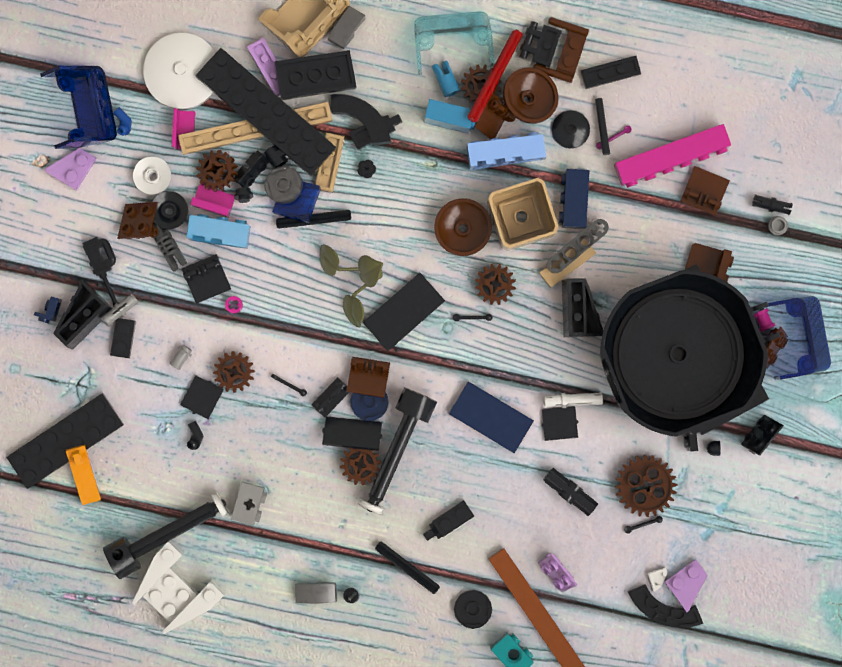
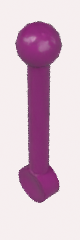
[596,126,632,149]

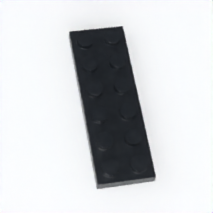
[6,393,124,489]

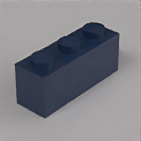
[559,169,590,229]

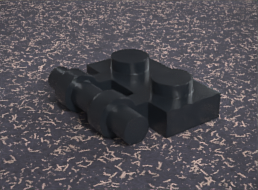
[519,21,562,68]

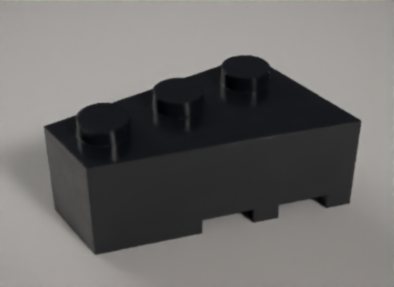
[562,278,603,338]
[53,279,113,350]

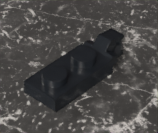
[349,114,402,150]
[423,500,474,541]

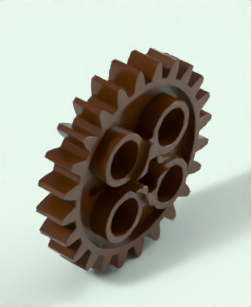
[614,454,678,517]

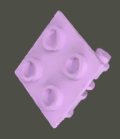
[538,552,578,592]

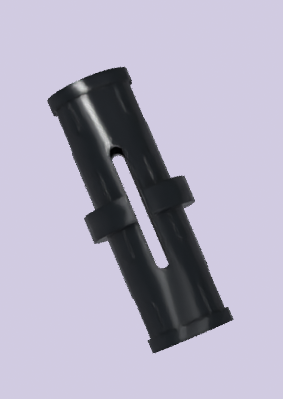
[752,194,793,215]

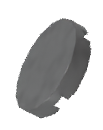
[264,166,303,204]

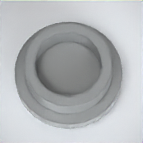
[768,216,788,235]

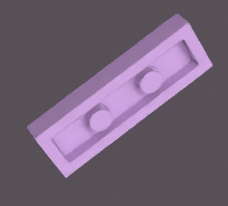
[247,37,280,96]

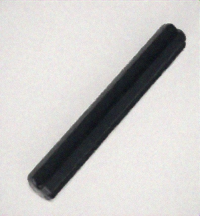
[276,210,352,229]
[375,541,440,594]

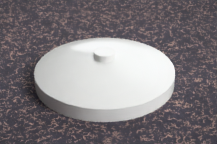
[143,33,215,110]

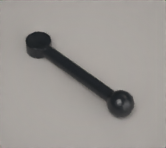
[453,314,493,322]
[271,374,307,397]
[624,516,663,534]

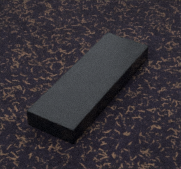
[581,56,641,89]

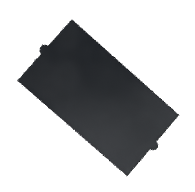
[322,416,382,451]

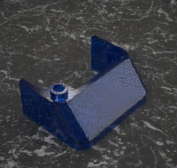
[40,66,117,149]
[764,296,831,380]

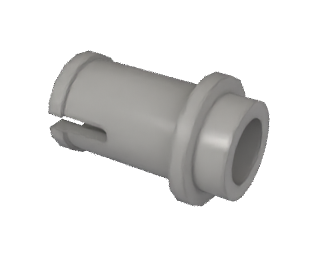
[170,345,192,370]

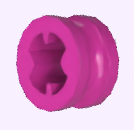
[225,296,243,314]

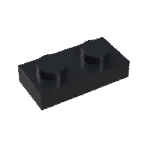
[110,318,136,359]

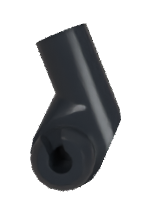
[187,421,204,450]

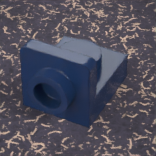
[34,296,62,324]

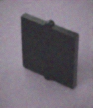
[180,375,224,419]
[541,406,579,441]

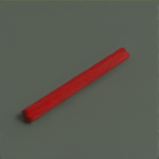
[468,29,523,123]

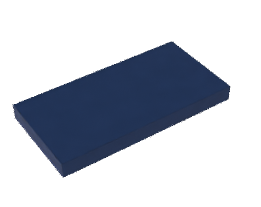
[449,381,534,454]

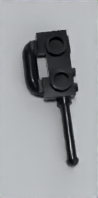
[82,237,119,305]

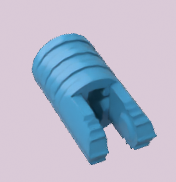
[432,61,461,98]

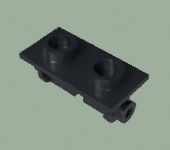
[234,150,269,188]
[311,377,349,418]

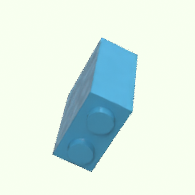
[425,99,476,134]

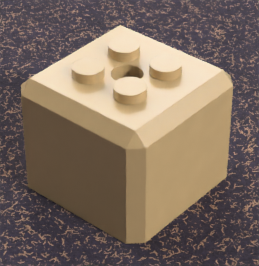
[487,178,559,251]

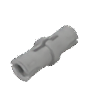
[101,294,138,327]

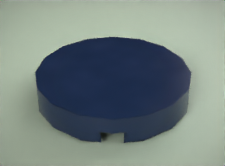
[350,392,389,421]

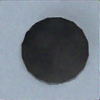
[454,590,492,629]

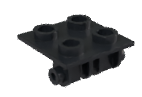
[182,254,231,304]
[741,415,784,456]

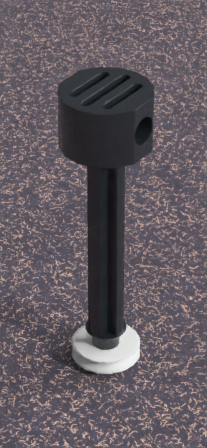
[358,387,437,515]
[103,491,230,579]

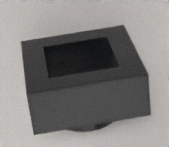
[684,432,698,452]

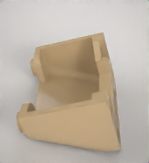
[258,0,350,57]

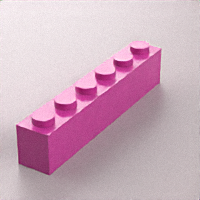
[614,124,731,188]

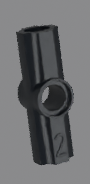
[543,468,598,516]

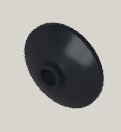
[552,110,590,149]
[152,191,188,229]

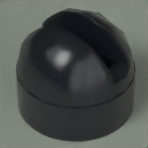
[707,441,721,456]
[343,588,360,604]

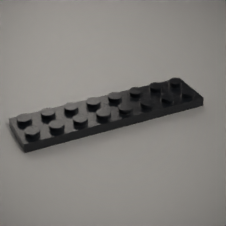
[195,48,336,177]

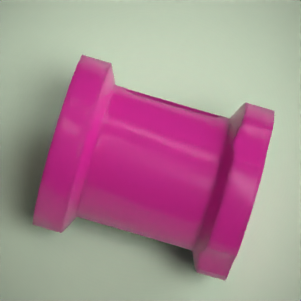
[753,308,776,332]

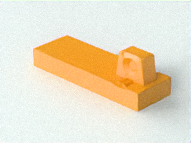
[66,444,101,505]

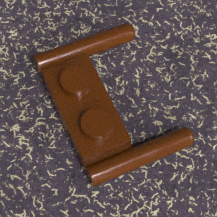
[533,17,589,83]

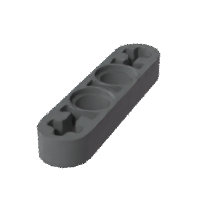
[547,219,609,274]

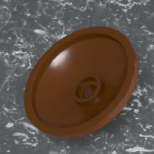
[503,67,559,124]
[434,198,492,256]

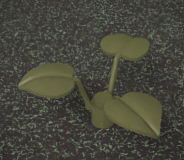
[320,244,383,328]

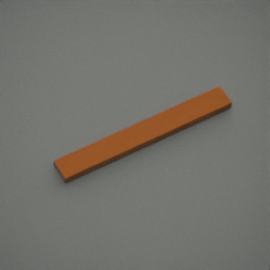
[488,548,585,667]

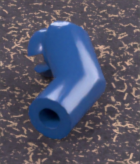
[113,107,132,136]

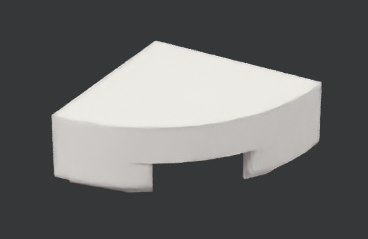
[647,567,667,592]

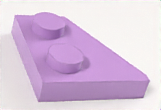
[665,560,707,612]

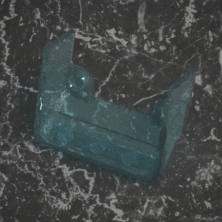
[414,11,495,75]

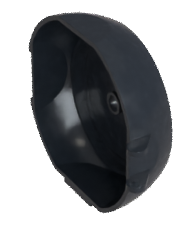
[600,270,780,437]

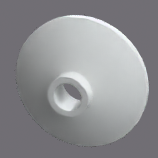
[133,156,171,195]

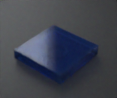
[272,181,321,223]

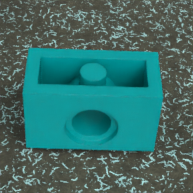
[490,632,534,667]

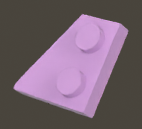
[45,148,97,191]

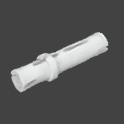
[544,392,603,408]

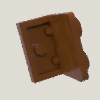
[685,243,734,282]

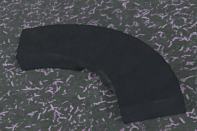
[330,94,391,146]
[627,584,704,628]

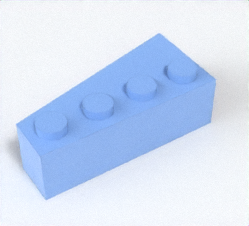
[466,132,546,171]

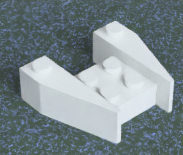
[132,540,226,634]

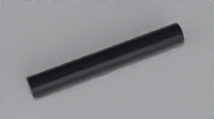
[595,98,610,155]

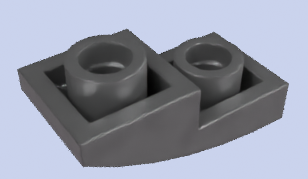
[328,6,365,50]
[295,582,337,604]

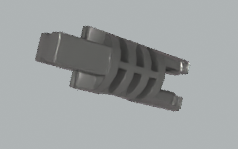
[154,225,187,272]

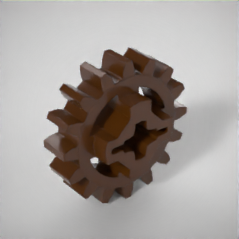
[461,64,502,103]
[196,150,238,192]
[475,264,516,305]
[213,351,255,393]
[340,448,382,485]

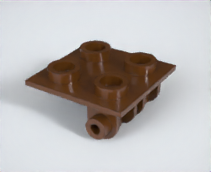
[474,93,516,139]
[680,166,730,216]
[117,202,158,239]
[766,326,788,369]
[346,357,390,398]

